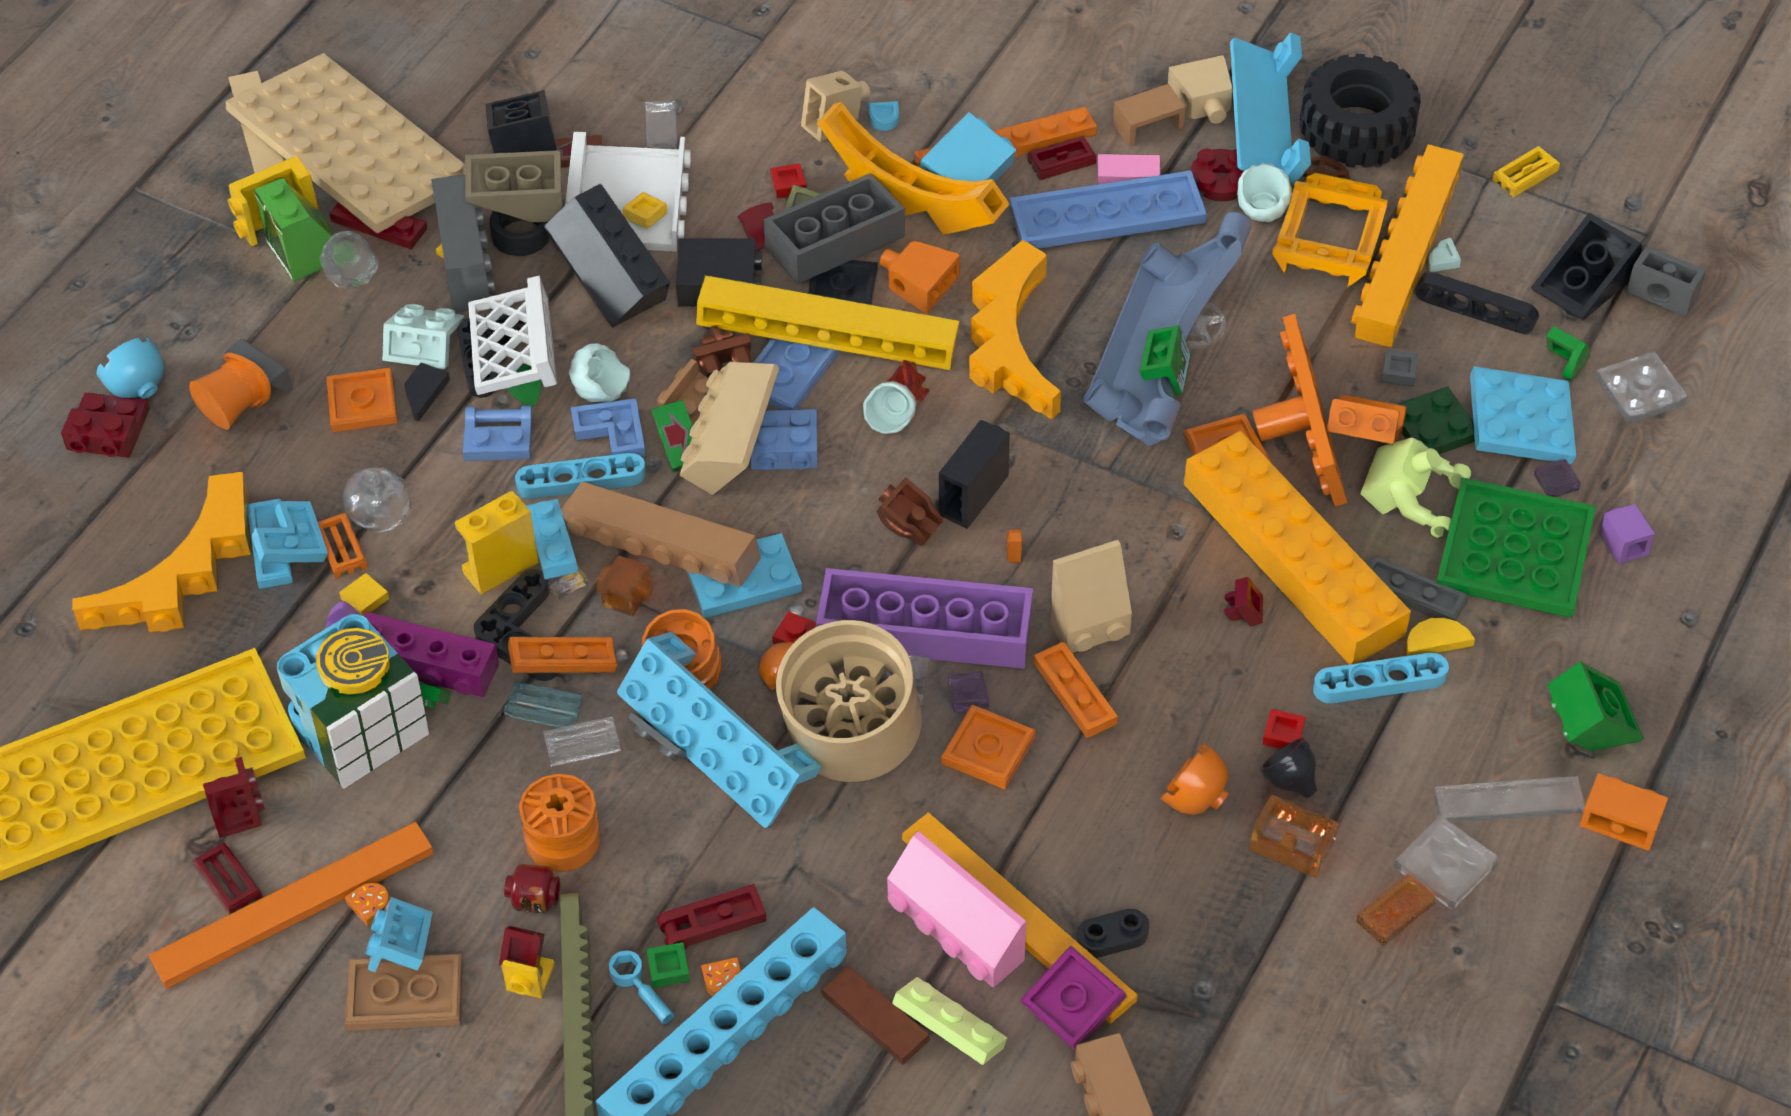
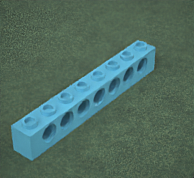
[596,907,847,1116]

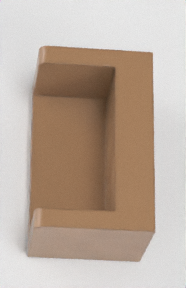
[1113,84,1185,146]

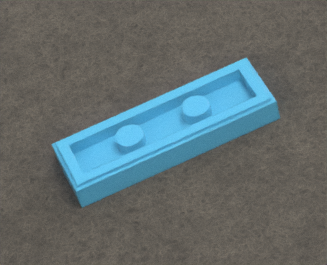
[247,498,293,589]

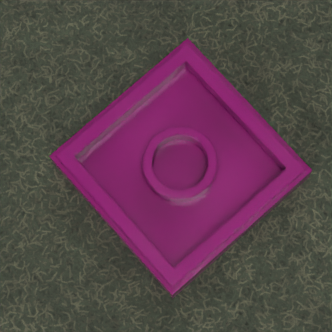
[1020,946,1127,1052]

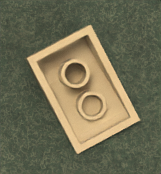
[1050,540,1132,653]

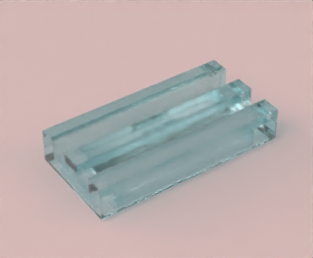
[504,681,583,730]

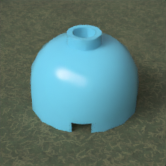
[96,337,165,399]

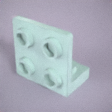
[382,304,464,369]

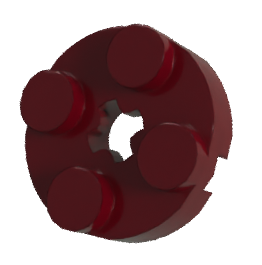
[1191,148,1244,202]

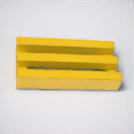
[1492,146,1560,198]

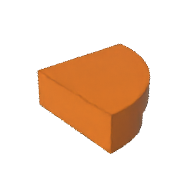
[1006,529,1022,563]

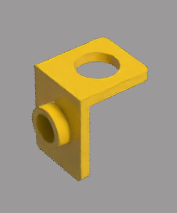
[501,957,555,999]

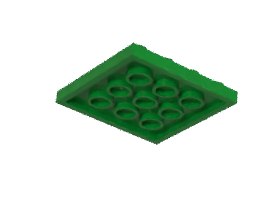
[1436,477,1596,618]

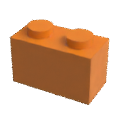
[1579,773,1668,851]

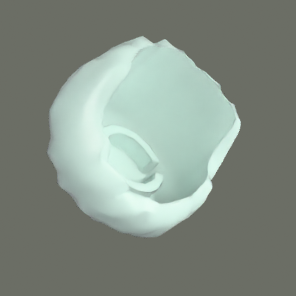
[1237,163,1292,223]
[569,343,631,403]

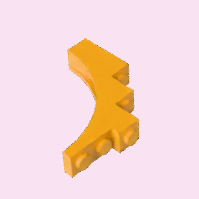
[817,102,1009,235]
[969,240,1061,420]
[72,472,251,632]

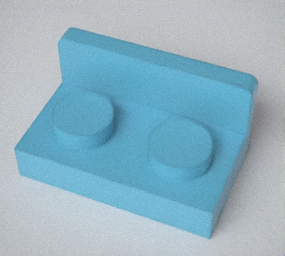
[365,897,433,972]

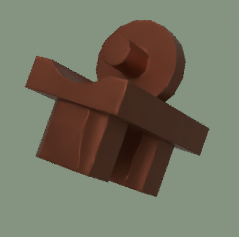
[693,325,752,377]

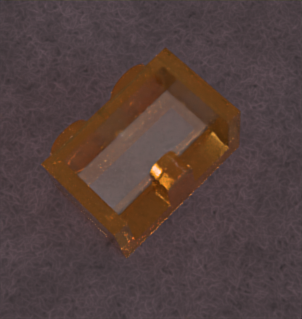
[1249,794,1339,878]

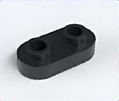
[1076,909,1149,958]

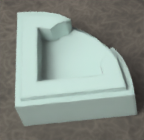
[1428,238,1461,272]

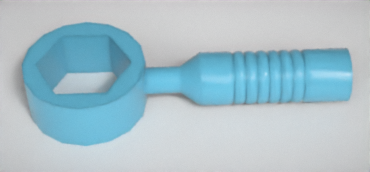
[609,950,674,1024]

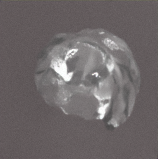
[320,231,379,289]

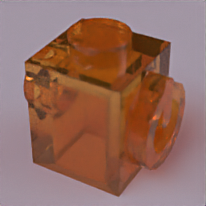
[597,555,653,617]

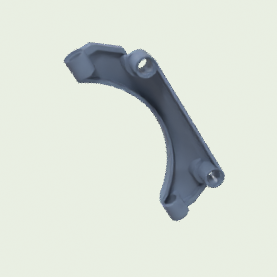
[1083,212,1252,446]

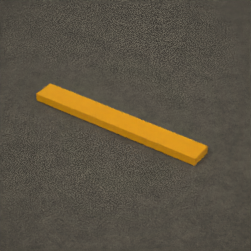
[902,812,1138,1024]

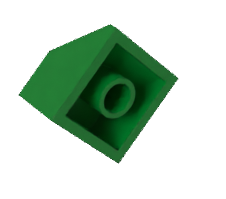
[1547,661,1644,751]

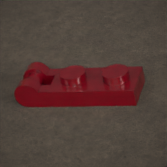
[656,884,767,949]

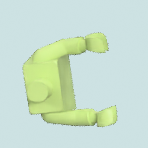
[1360,438,1471,538]

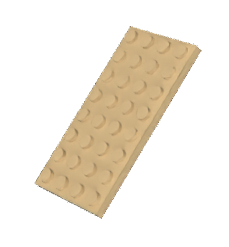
[225,53,465,233]

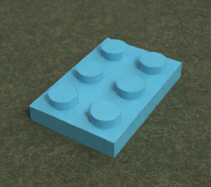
[686,533,802,619]

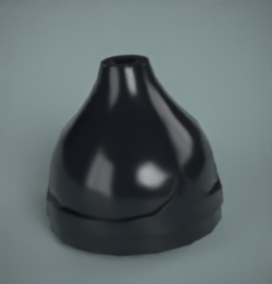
[1260,738,1317,798]

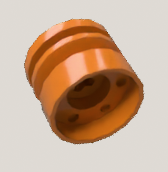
[642,609,722,690]
[519,774,601,872]

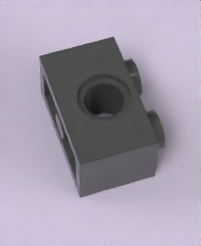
[1627,246,1706,316]

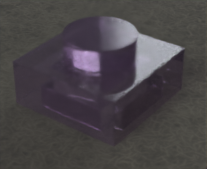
[948,671,989,712]

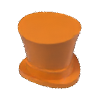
[189,353,271,430]

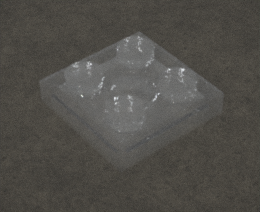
[1595,351,1688,424]
[1394,815,1499,910]

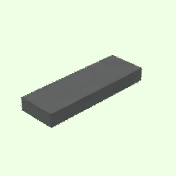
[1368,555,1468,621]

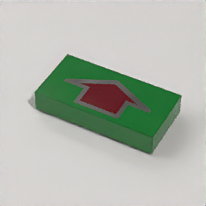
[651,400,692,472]

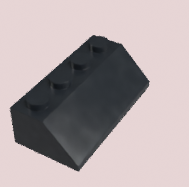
[544,184,670,328]

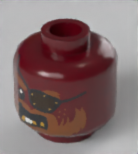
[504,864,560,913]

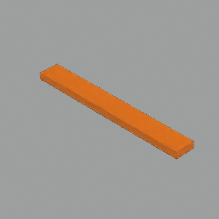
[148,822,434,989]

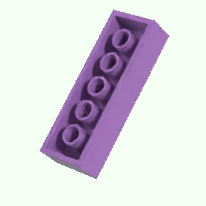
[816,568,1033,669]

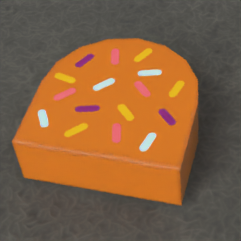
[345,883,390,927]
[701,957,741,997]

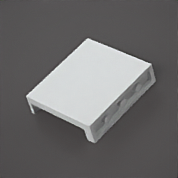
[565,132,691,252]

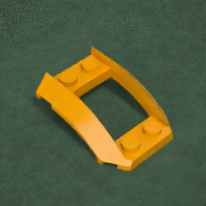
[1272,173,1388,287]

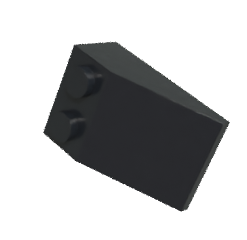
[485,90,557,154]
[1531,213,1643,321]

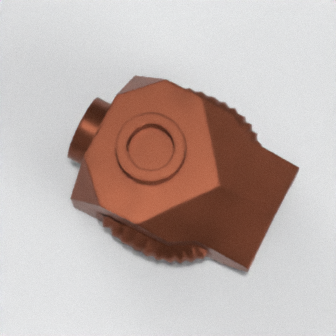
[877,477,943,547]

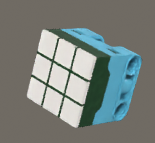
[277,614,429,789]

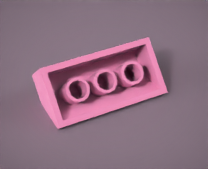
[887,832,1026,988]

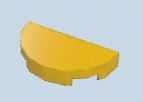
[1406,618,1475,656]

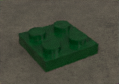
[1398,386,1475,454]

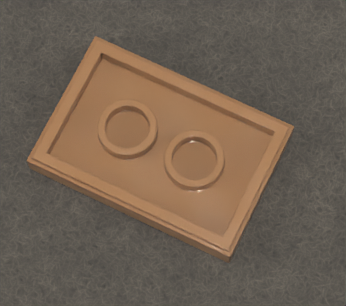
[345,953,463,1031]

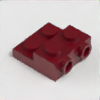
[61,392,150,458]

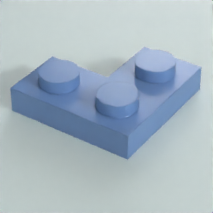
[571,398,646,457]

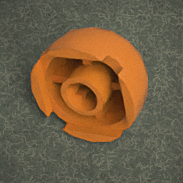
[1160,742,1229,815]

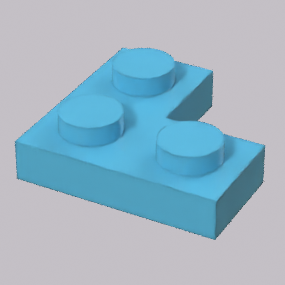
[252,501,328,563]

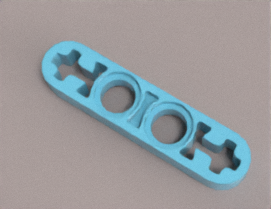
[515,453,646,499]
[1313,653,1449,703]

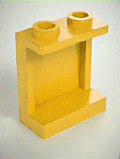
[228,155,318,246]
[455,491,539,595]

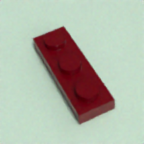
[329,202,427,250]

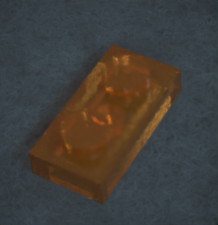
[1356,873,1436,946]

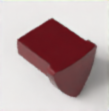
[737,202,774,251]

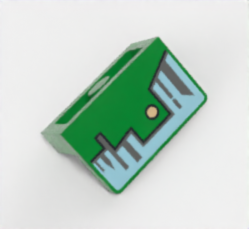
[1139,325,1191,395]

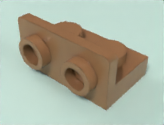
[657,359,709,426]

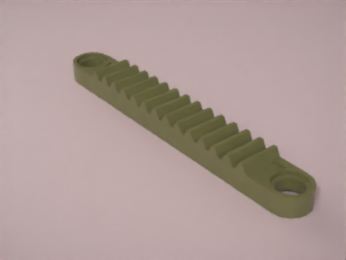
[560,893,595,1116]

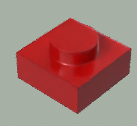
[770,163,807,198]
[772,611,816,644]
[1262,709,1306,749]

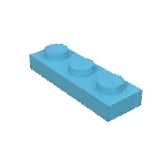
[526,499,578,579]

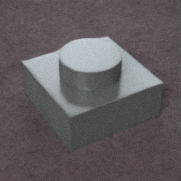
[1381,349,1418,386]

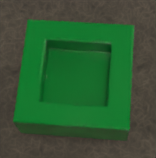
[419,683,452,709]
[646,942,690,988]

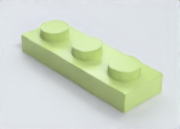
[892,977,1008,1065]

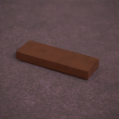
[822,966,929,1065]

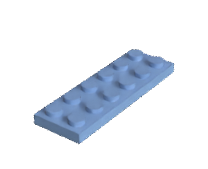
[1009,171,1207,249]

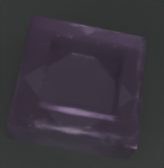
[1534,459,1581,497]

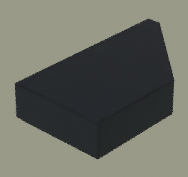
[404,362,450,421]

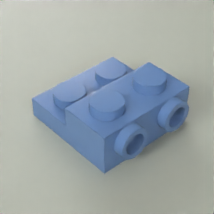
[751,409,818,470]

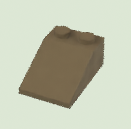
[465,151,563,222]

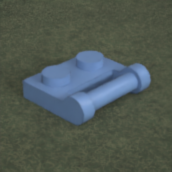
[463,405,533,461]

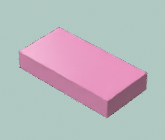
[1098,154,1160,184]

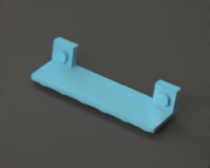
[1230,33,1311,188]
[617,631,822,828]

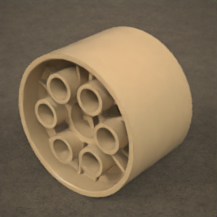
[776,620,922,782]

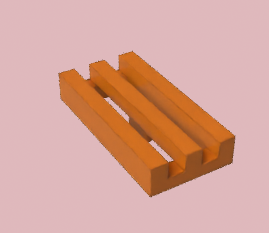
[318,513,368,579]

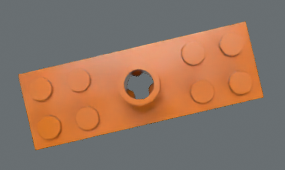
[1252,314,1348,507]

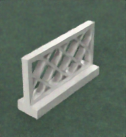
[468,275,557,395]

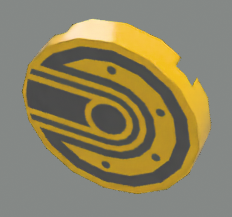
[316,628,390,695]

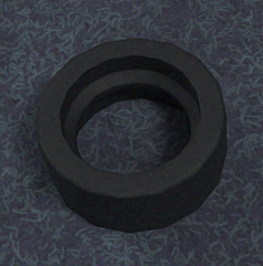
[490,210,550,256]

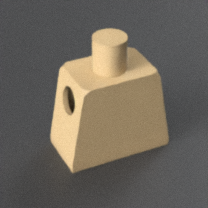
[1168,55,1233,124]
[801,71,870,142]

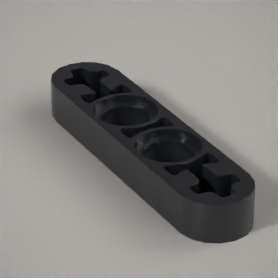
[1415,272,1539,334]

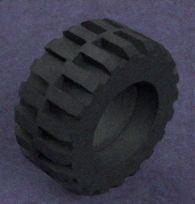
[1300,54,1421,168]

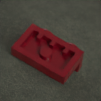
[203,756,265,838]

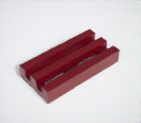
[1027,136,1096,180]
[192,842,263,914]

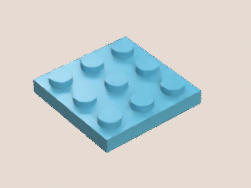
[1470,366,1576,464]

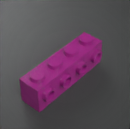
[364,612,499,697]

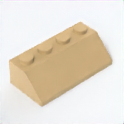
[679,362,780,495]

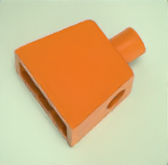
[880,241,960,314]

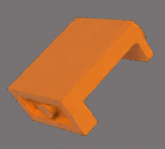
[1327,394,1407,444]

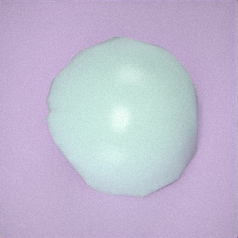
[863,381,916,434]

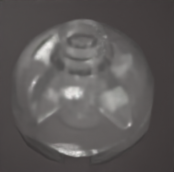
[343,465,412,533]

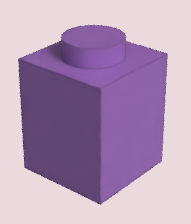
[1599,504,1655,564]

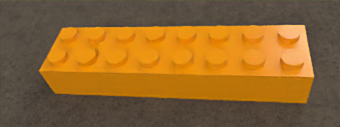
[1184,431,1411,664]

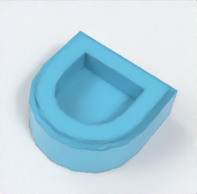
[868,101,899,131]

